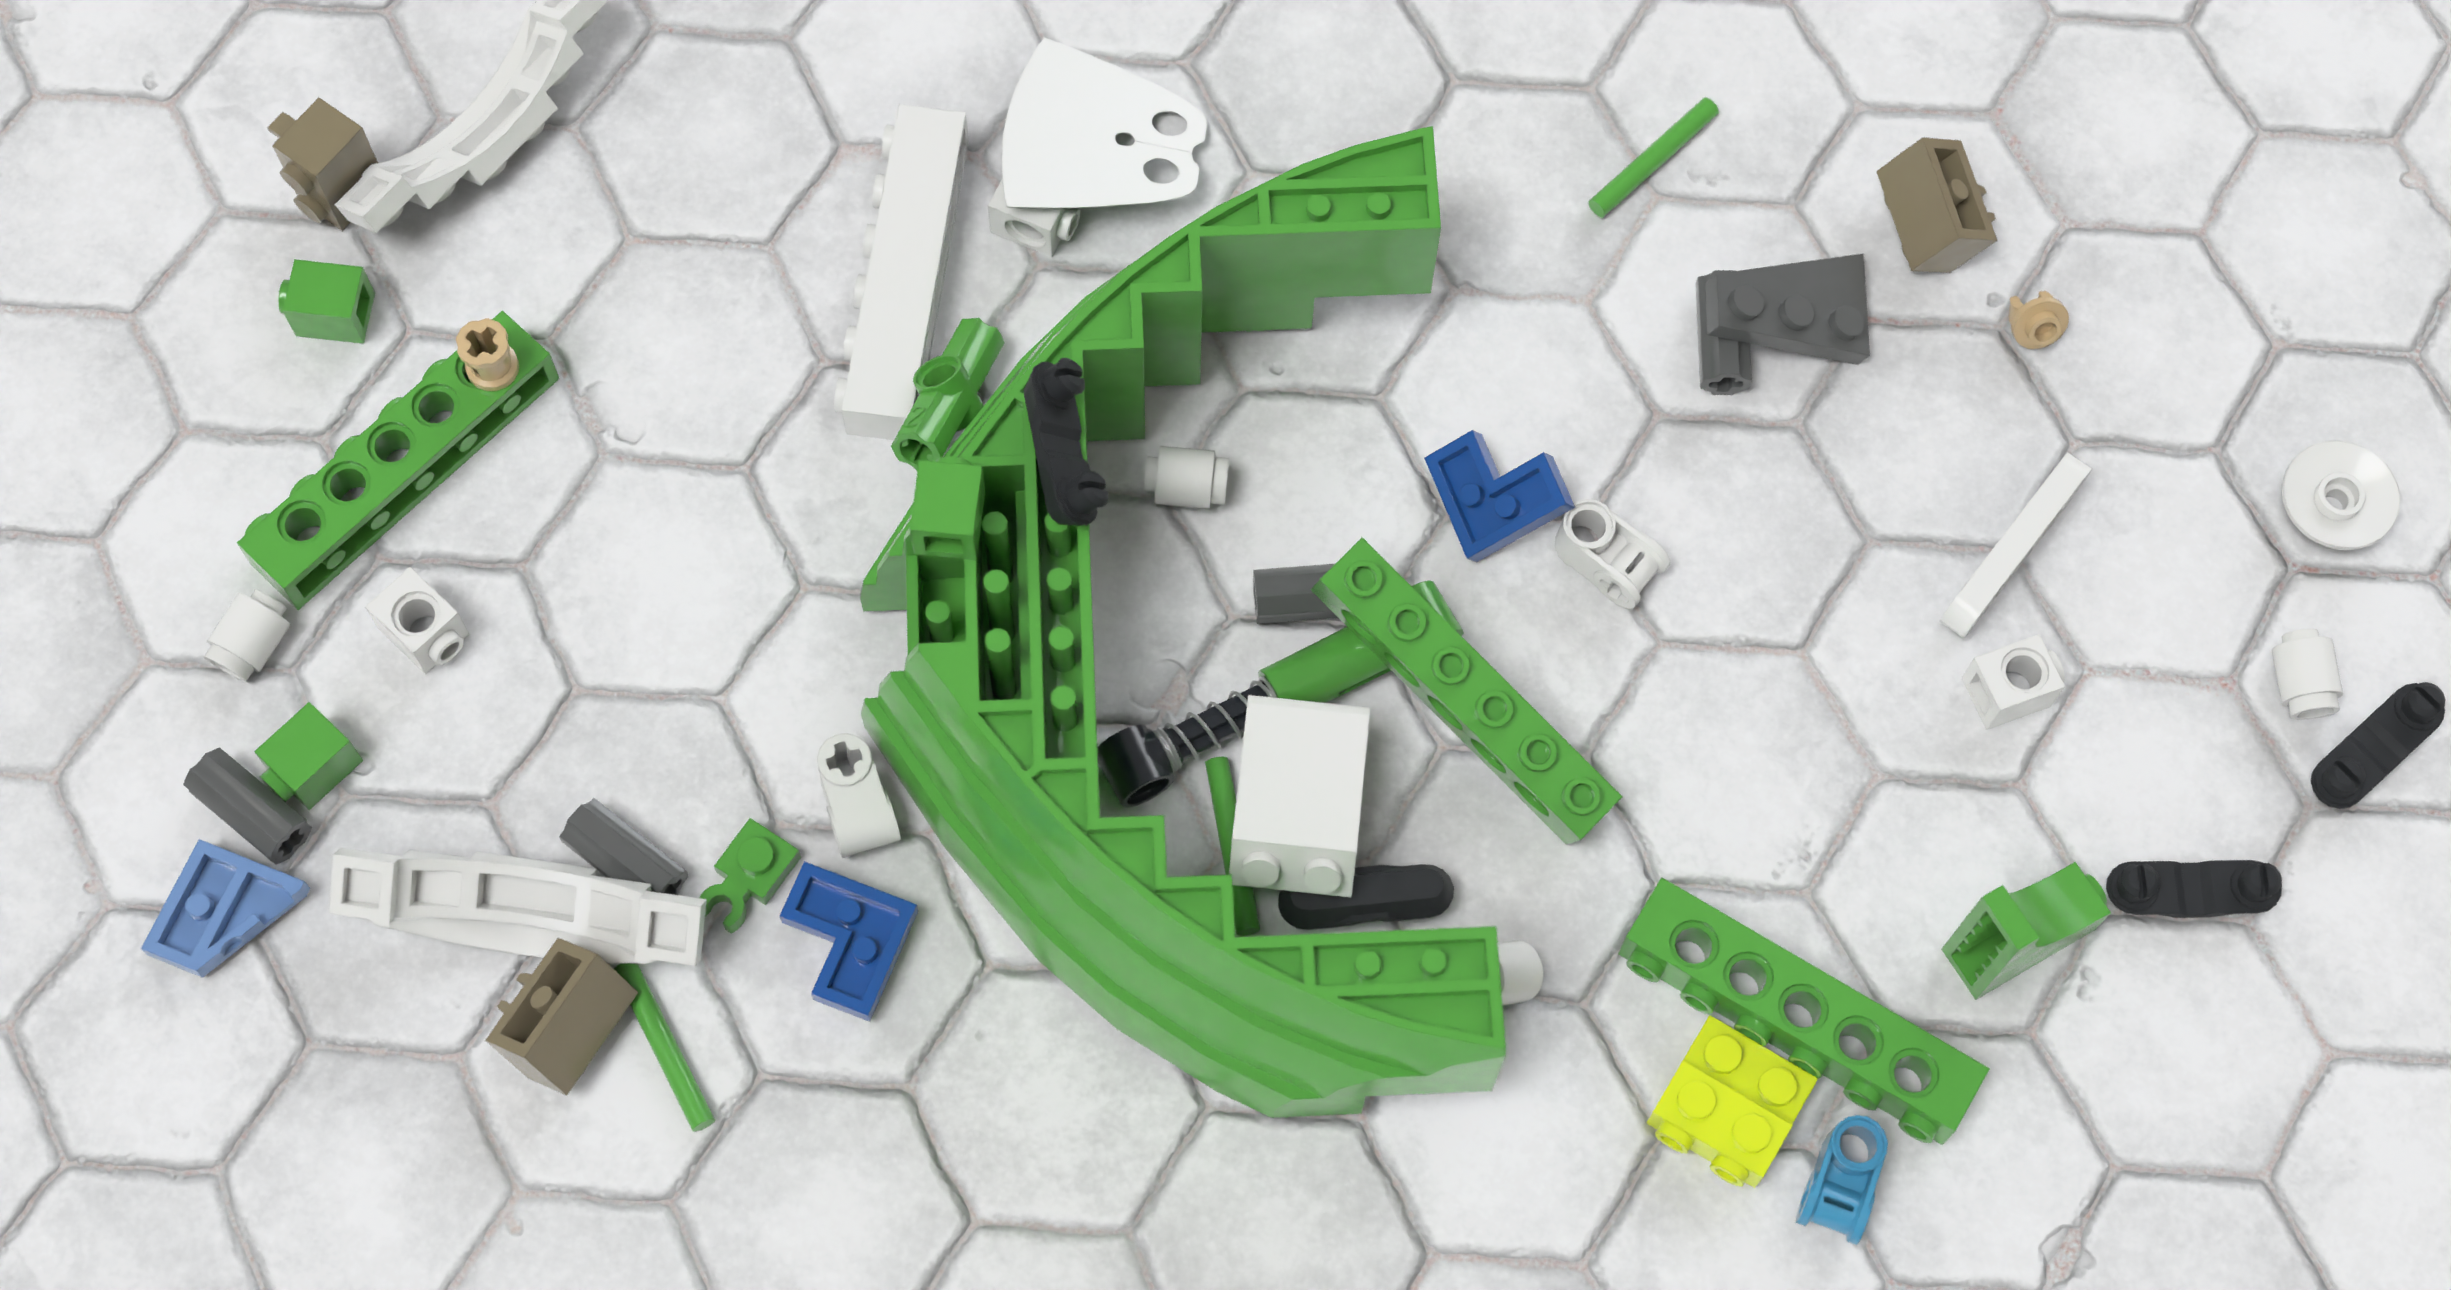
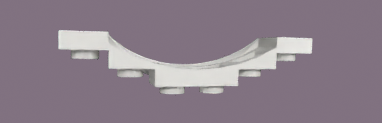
[335,0,608,233]
[329,848,707,966]

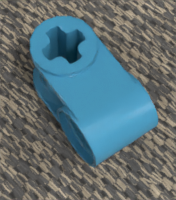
[1795,1115,1888,1245]

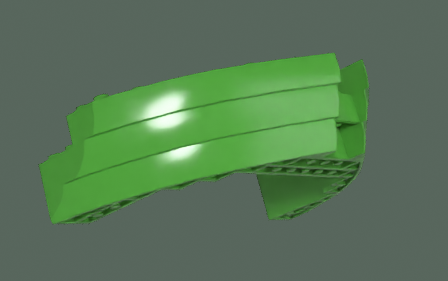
[860,126,1506,1118]

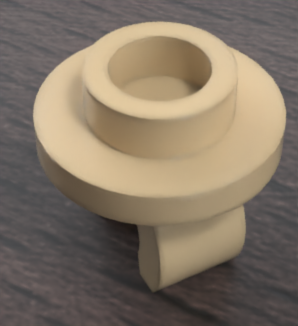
[2008,291,2069,349]

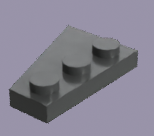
[1705,253,1870,365]

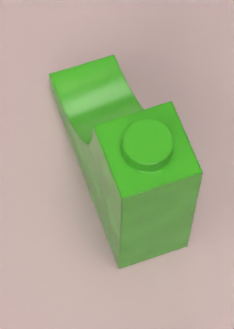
[1941,862,2111,1000]

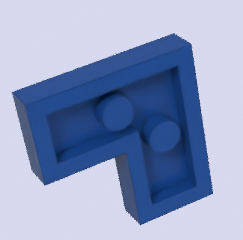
[1424,430,1575,563]
[779,861,919,1022]

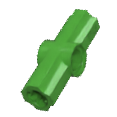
[891,318,1005,471]

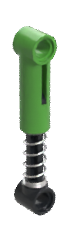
[1098,580,1464,808]

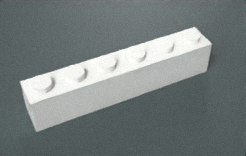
[834,104,969,440]

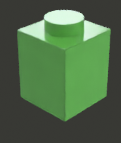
[278,259,375,344]
[910,456,985,560]
[254,702,363,810]

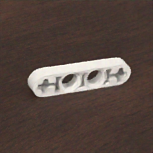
[1940,452,2093,638]

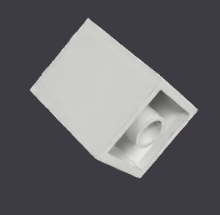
[1229,695,1370,897]

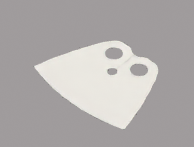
[1002,38,1207,208]

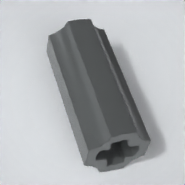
[1695,270,1752,395]
[1253,564,1338,624]
[183,747,312,865]
[559,798,688,895]

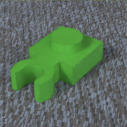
[699,818,801,934]

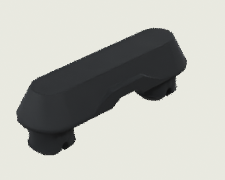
[1024,358,1108,526]
[2311,682,2446,809]
[2106,860,2282,918]
[1278,864,1454,930]

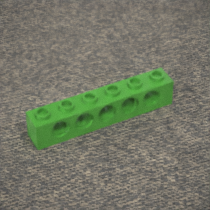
[236,310,560,610]
[1310,537,1622,845]
[1618,877,1990,1145]

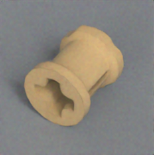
[456,318,519,391]

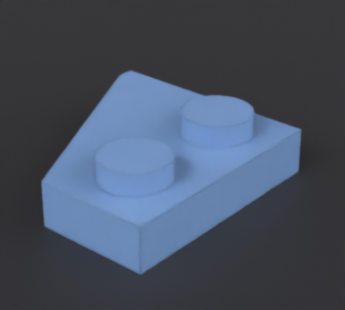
[141,839,310,978]

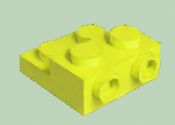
[1646,1015,1818,1188]

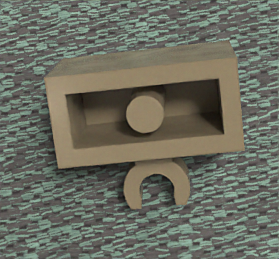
[267,97,378,231]
[1876,137,1998,273]
[485,938,638,1096]

